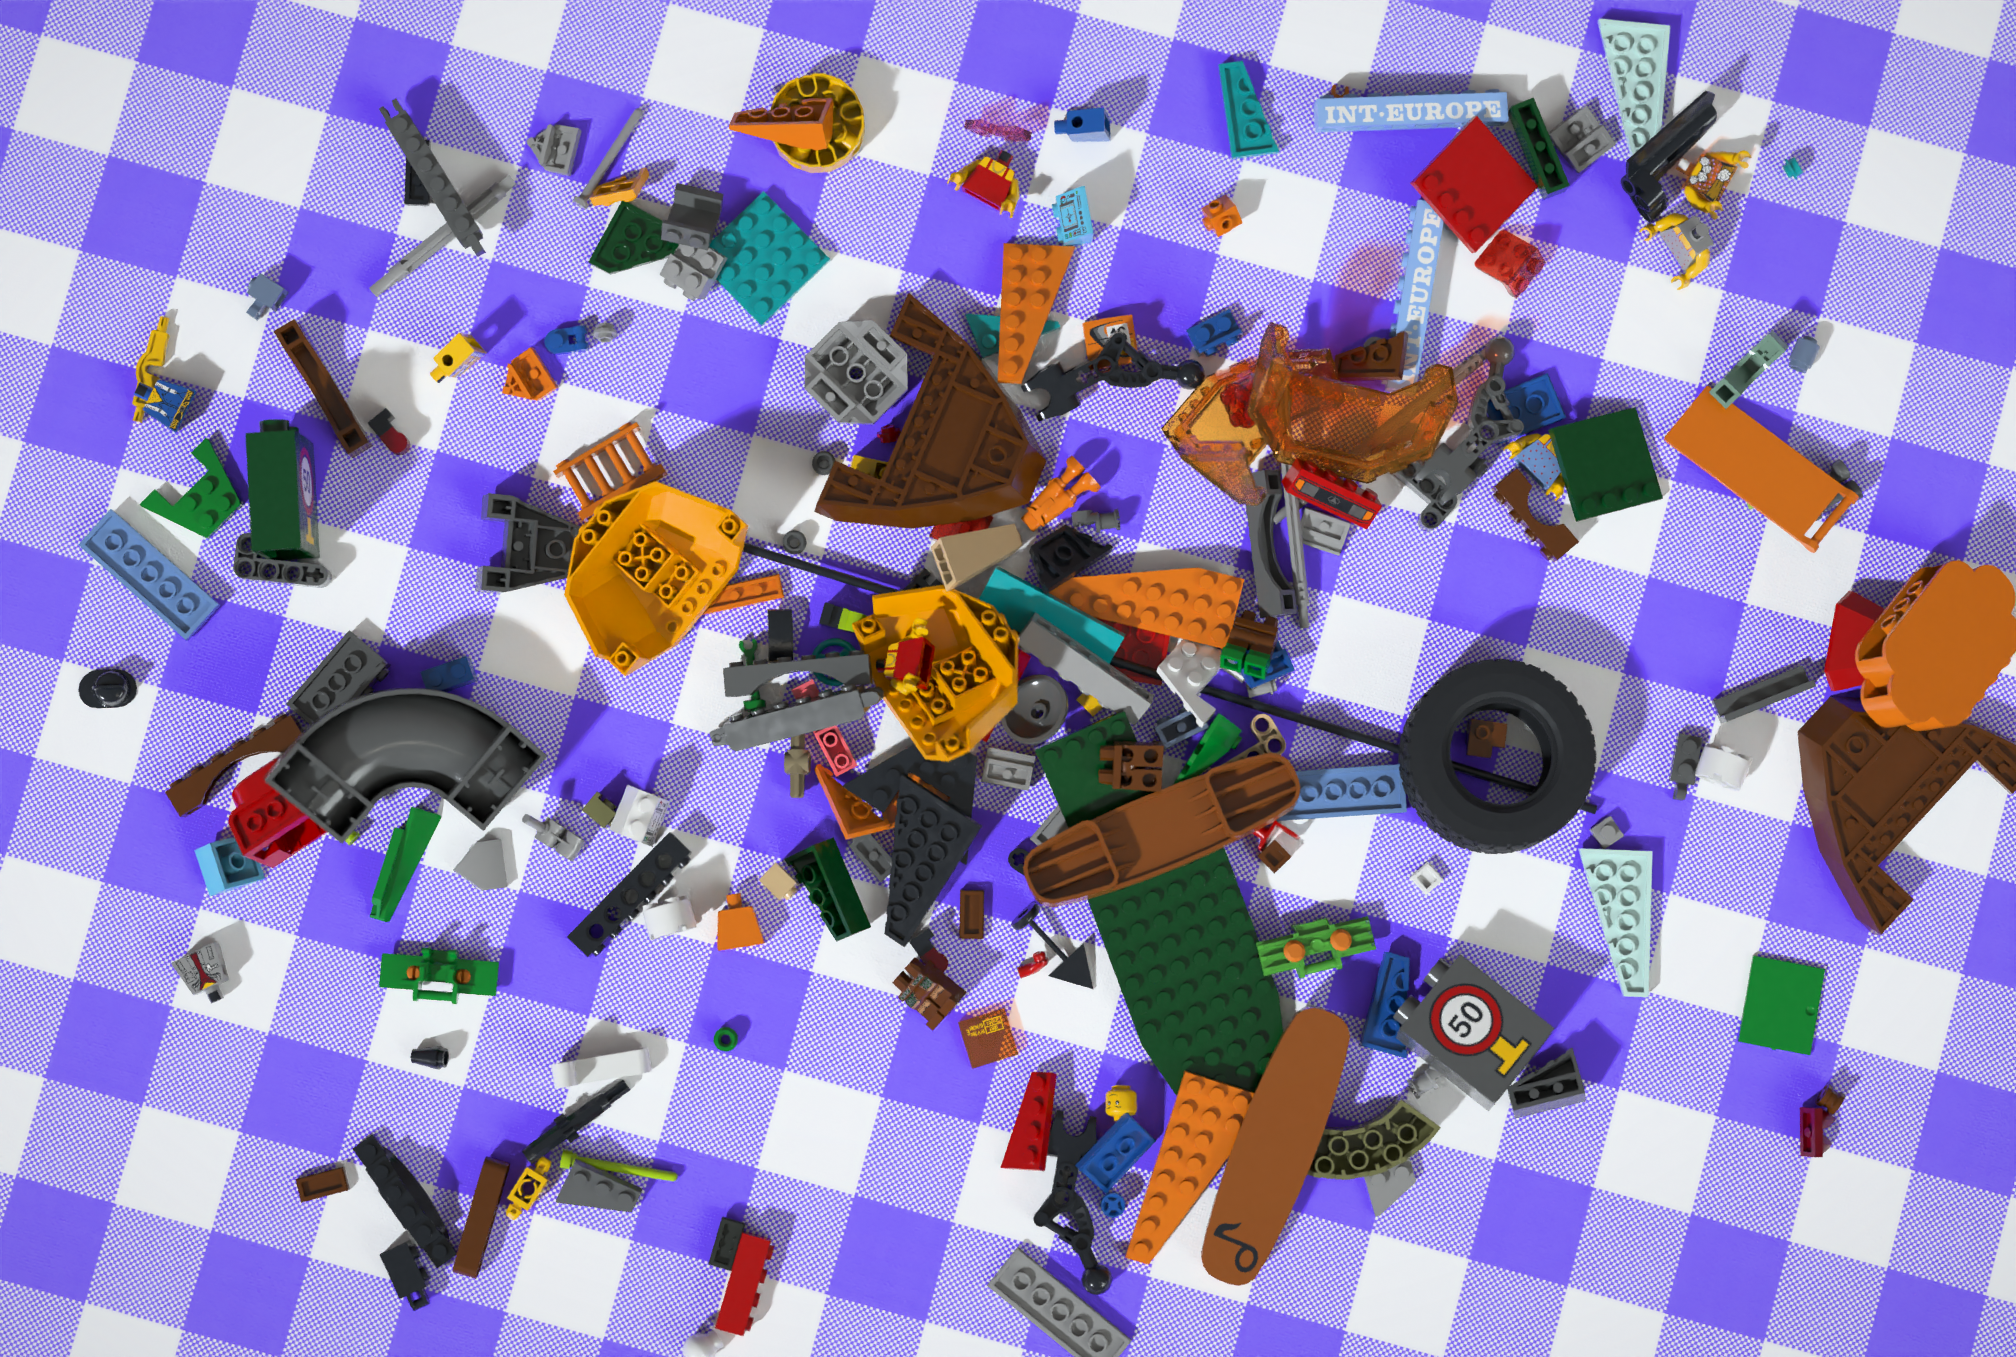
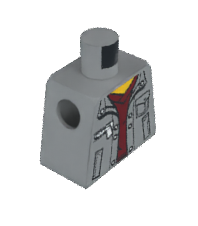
[171,942,229,1004]

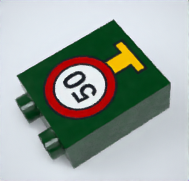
[245,419,320,561]

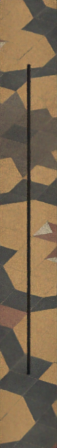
[742,543,1597,814]

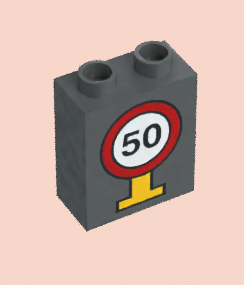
[1393,954,1554,1112]

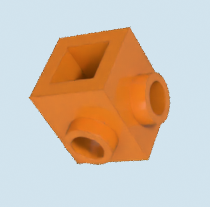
[1201,194,1243,237]

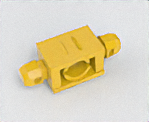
[506,1156,552,1220]

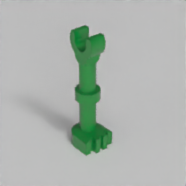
[739,639,767,712]

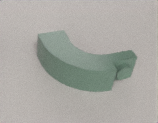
[1709,330,1789,409]

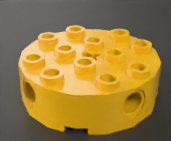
[770,73,865,173]

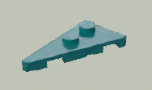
[965,314,1060,359]

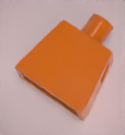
[717,893,765,951]

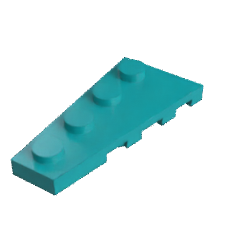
[1218,61,1279,160]

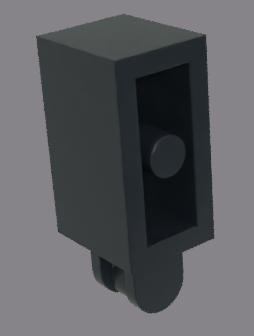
[379,1240,431,1311]

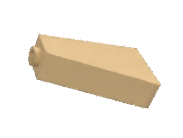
[931,524,1023,591]

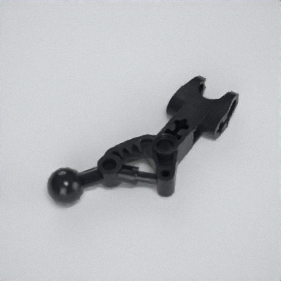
[1020,331,1205,422]
[1033,1110,1113,1295]

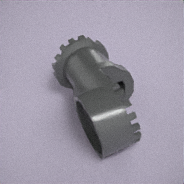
[1071,509,1121,533]

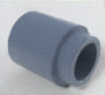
[1788,336,1820,373]

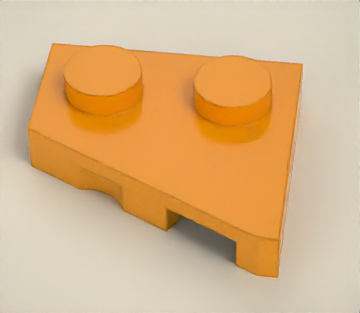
[590,167,650,206]

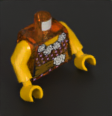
[1675,150,1752,220]

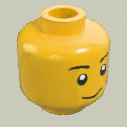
[1105,1085,1137,1121]

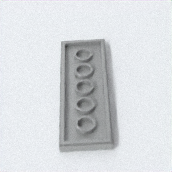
[987,1247,1132,1357]

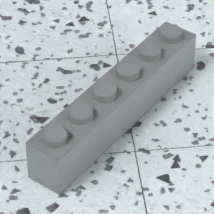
[1018,612,1154,726]

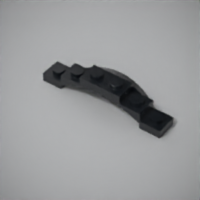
[353,1134,457,1268]

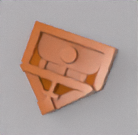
[502,347,559,401]

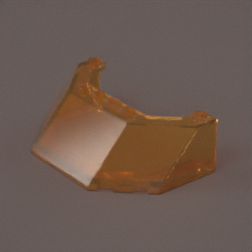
[1248,322,1459,484]
[1161,348,1346,506]

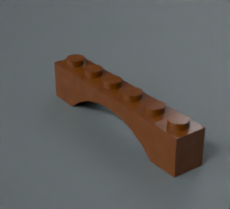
[274,319,373,458]
[165,714,304,818]

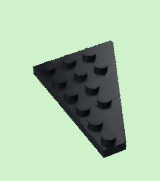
[884,774,982,948]

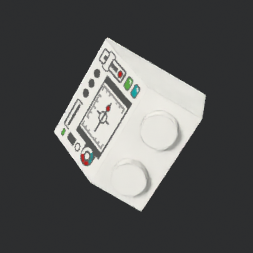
[609,785,670,847]

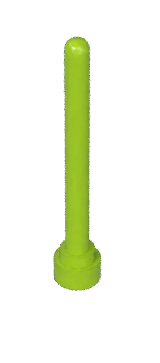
[560,1149,678,1182]

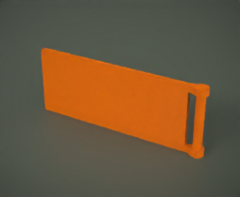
[1664,386,1859,553]

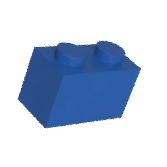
[420,656,478,692]

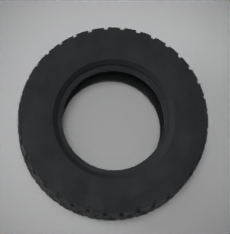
[1398,659,1596,854]

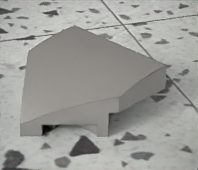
[526,124,582,177]
[453,839,508,891]

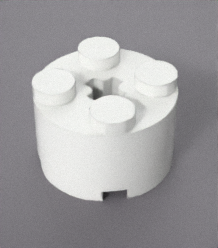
[1695,743,1752,791]
[642,895,697,940]

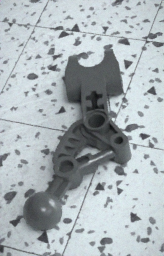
[1414,336,1524,506]

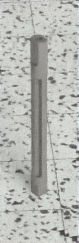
[369,175,517,298]

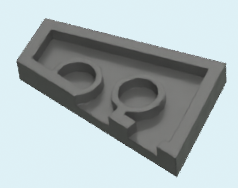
[555,1159,643,1213]

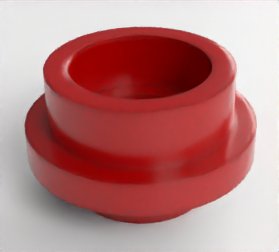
[877,424,901,443]

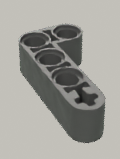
[1378,442,1458,532]
[233,533,332,588]

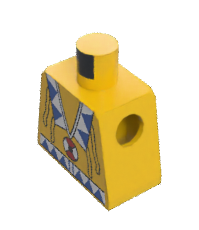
[430,332,487,383]

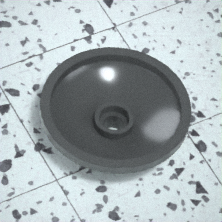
[1001,674,1068,745]

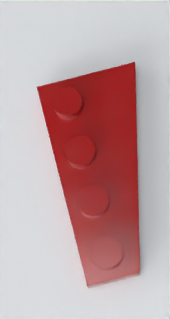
[1000,1072,1057,1172]

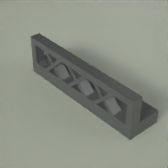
[1712,665,1816,724]

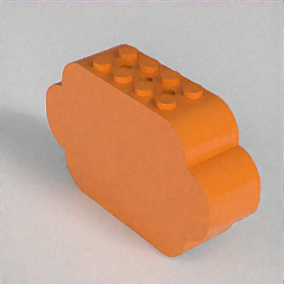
[1855,560,2016,731]

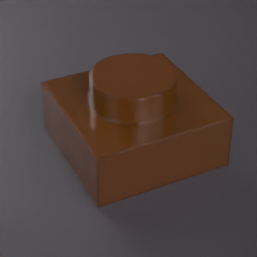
[1257,839,1292,874]

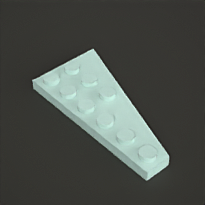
[1598,19,1670,157]
[1578,848,1652,997]

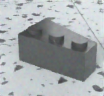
[1507,1048,1586,1119]

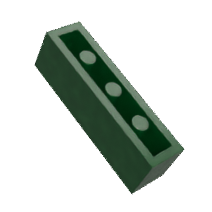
[1508,97,1570,200]

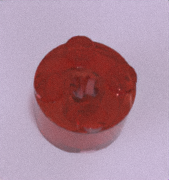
[1220,373,1277,429]

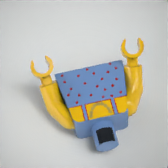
[1503,433,1565,501]

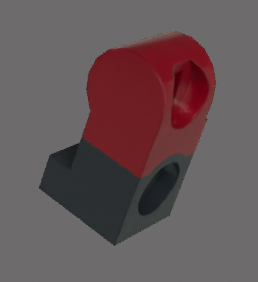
[368,408,411,455]
[909,928,948,972]

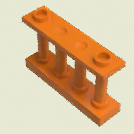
[553,422,668,523]

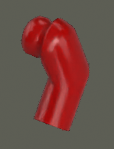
[1016,951,1048,979]

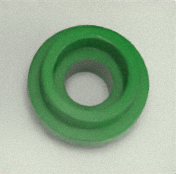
[714,1027,738,1052]

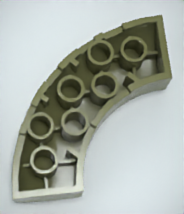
[1307,1096,1441,1180]

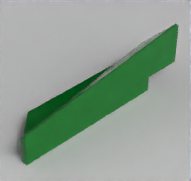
[370,807,441,922]

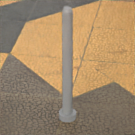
[572,108,643,210]

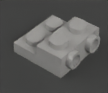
[659,244,727,301]

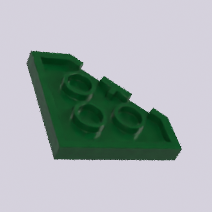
[588,200,679,275]

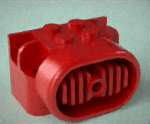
[228,757,327,868]

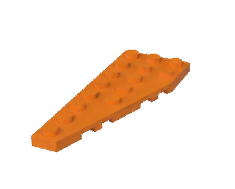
[1125,1071,1255,1265]

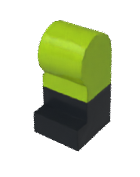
[819,602,867,634]

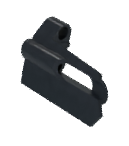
[1621,90,1717,223]

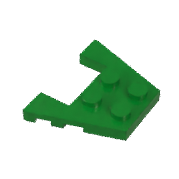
[139,438,243,539]

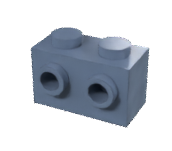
[1153,707,1209,750]

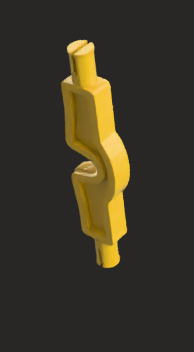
[132,316,170,423]

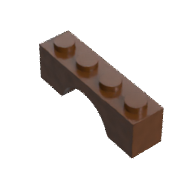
[1491,468,1579,563]

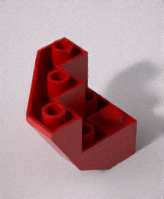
[1824,591,1885,691]

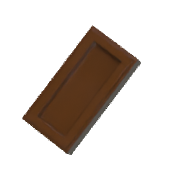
[959,890,984,939]
[295,1166,350,1203]

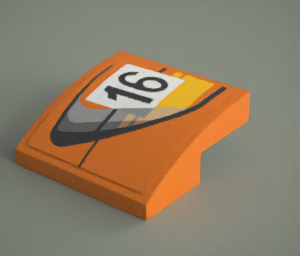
[1082,314,1138,370]

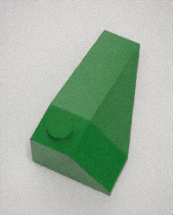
[1172,713,1242,785]

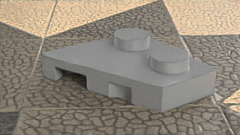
[1364,1158,1416,1217]

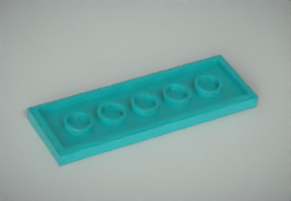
[979,566,1125,664]

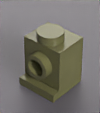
[582,791,617,829]

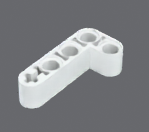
[551,1048,652,1089]

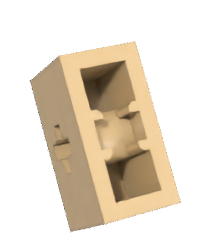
[759,862,799,901]

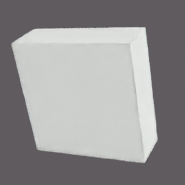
[1409,861,1444,896]

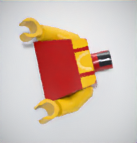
[947,150,1020,218]
[876,618,935,695]

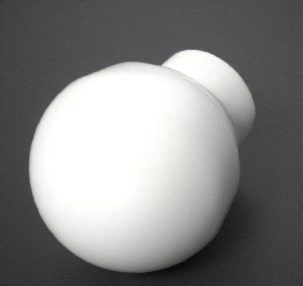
[682,1330,723,1357]

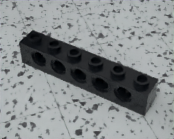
[567,832,693,957]

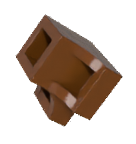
[1465,719,1508,759]

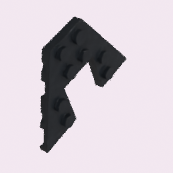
[843,744,977,865]

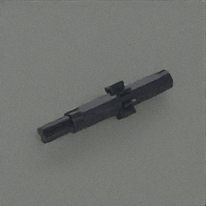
[521,1080,630,1164]

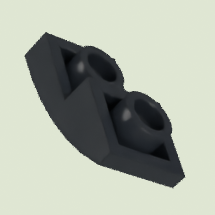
[767,609,793,661]

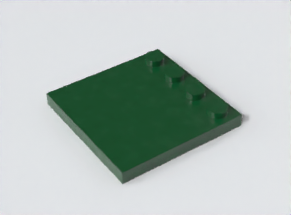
[1548,407,1663,522]
[1034,710,1156,828]

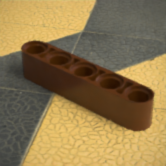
[452,1156,510,1279]

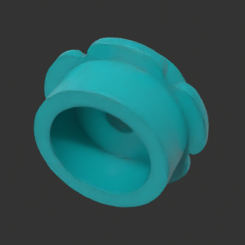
[1782,157,1803,180]

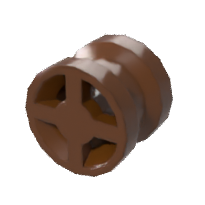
[1815,1084,1845,1115]

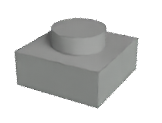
[1589,816,1624,849]

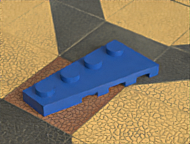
[1359,951,1410,1059]

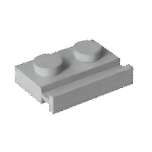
[1300,506,1351,556]
[981,747,1036,791]

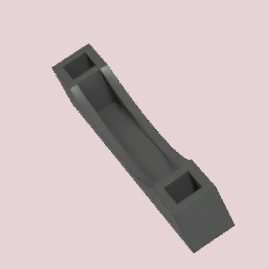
[1242,470,1298,618]
[723,650,873,698]

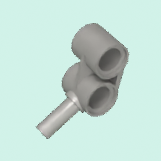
[522,814,586,862]

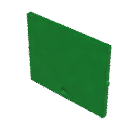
[1738,955,1825,1055]

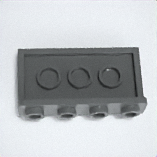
[286,630,391,724]

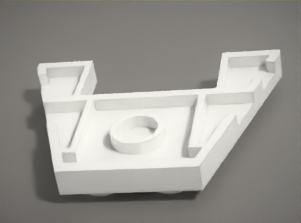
[1157,639,1244,728]

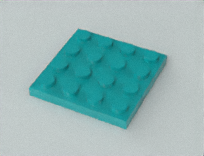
[710,191,831,327]

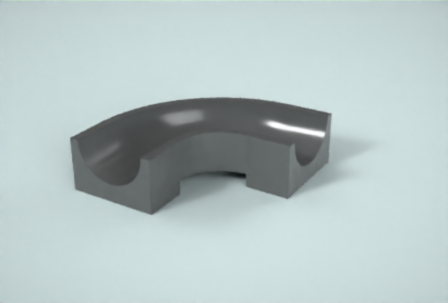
[263,687,548,844]

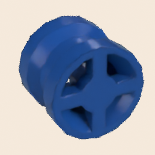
[1100,1192,1125,1218]

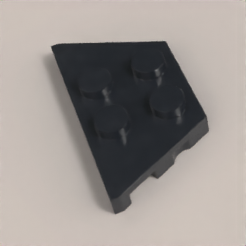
[1029,525,1113,594]

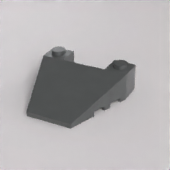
[475,493,580,594]

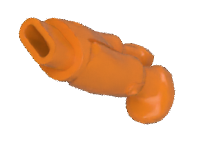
[1021,455,1101,532]

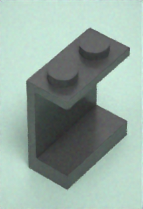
[661,183,724,251]

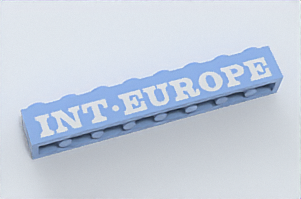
[1313,89,1509,133]
[1381,200,1444,396]

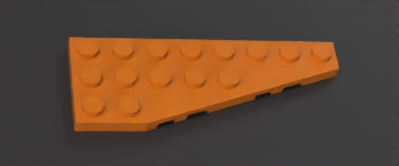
[1049,567,1244,649]

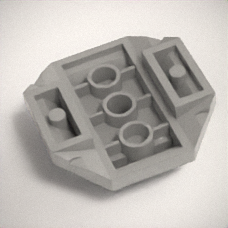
[804,320,908,425]

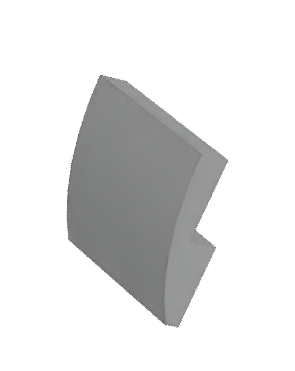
[1548,105,1616,173]

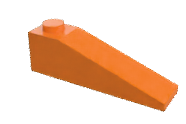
[729,98,833,150]

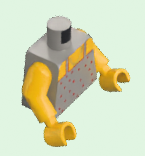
[1639,213,1714,290]

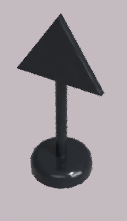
[1011,902,1094,990]

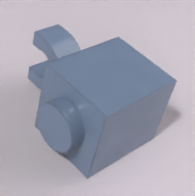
[246,273,289,321]

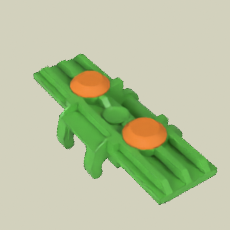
[1256,916,1376,979]

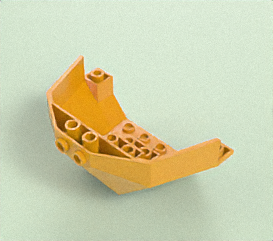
[564,481,749,676]
[852,585,1020,761]

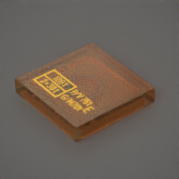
[958,1008,1019,1069]

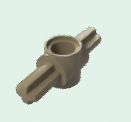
[784,734,811,799]

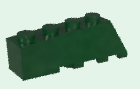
[784,837,871,942]

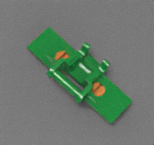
[379,947,499,1005]

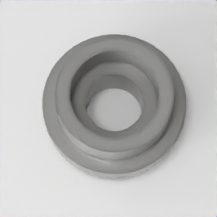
[593,323,617,343]

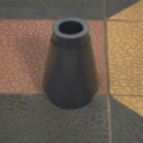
[411,1046,449,1070]

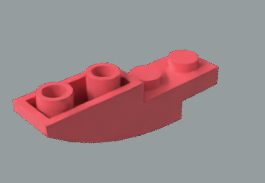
[791,678,858,777]

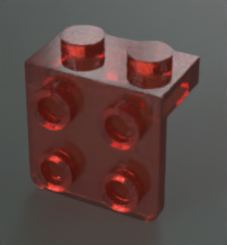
[1474,230,1546,299]

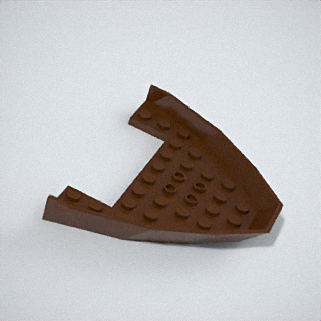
[814,292,1046,529]
[1797,697,2016,935]

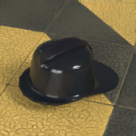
[78,669,137,709]

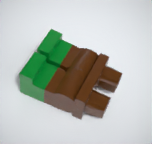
[1220,610,1278,680]

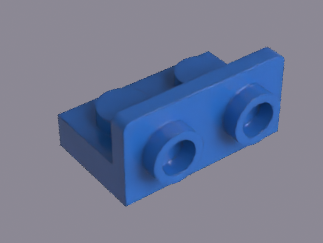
[1186,309,1243,358]

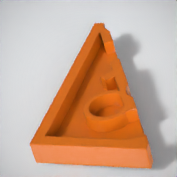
[814,764,890,840]

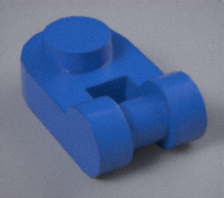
[545,326,589,355]

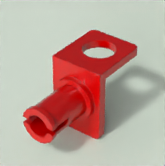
[1252,821,1300,852]

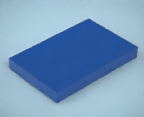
[1487,373,1566,445]
[1075,1112,1156,1194]

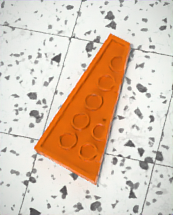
[998,243,1075,384]

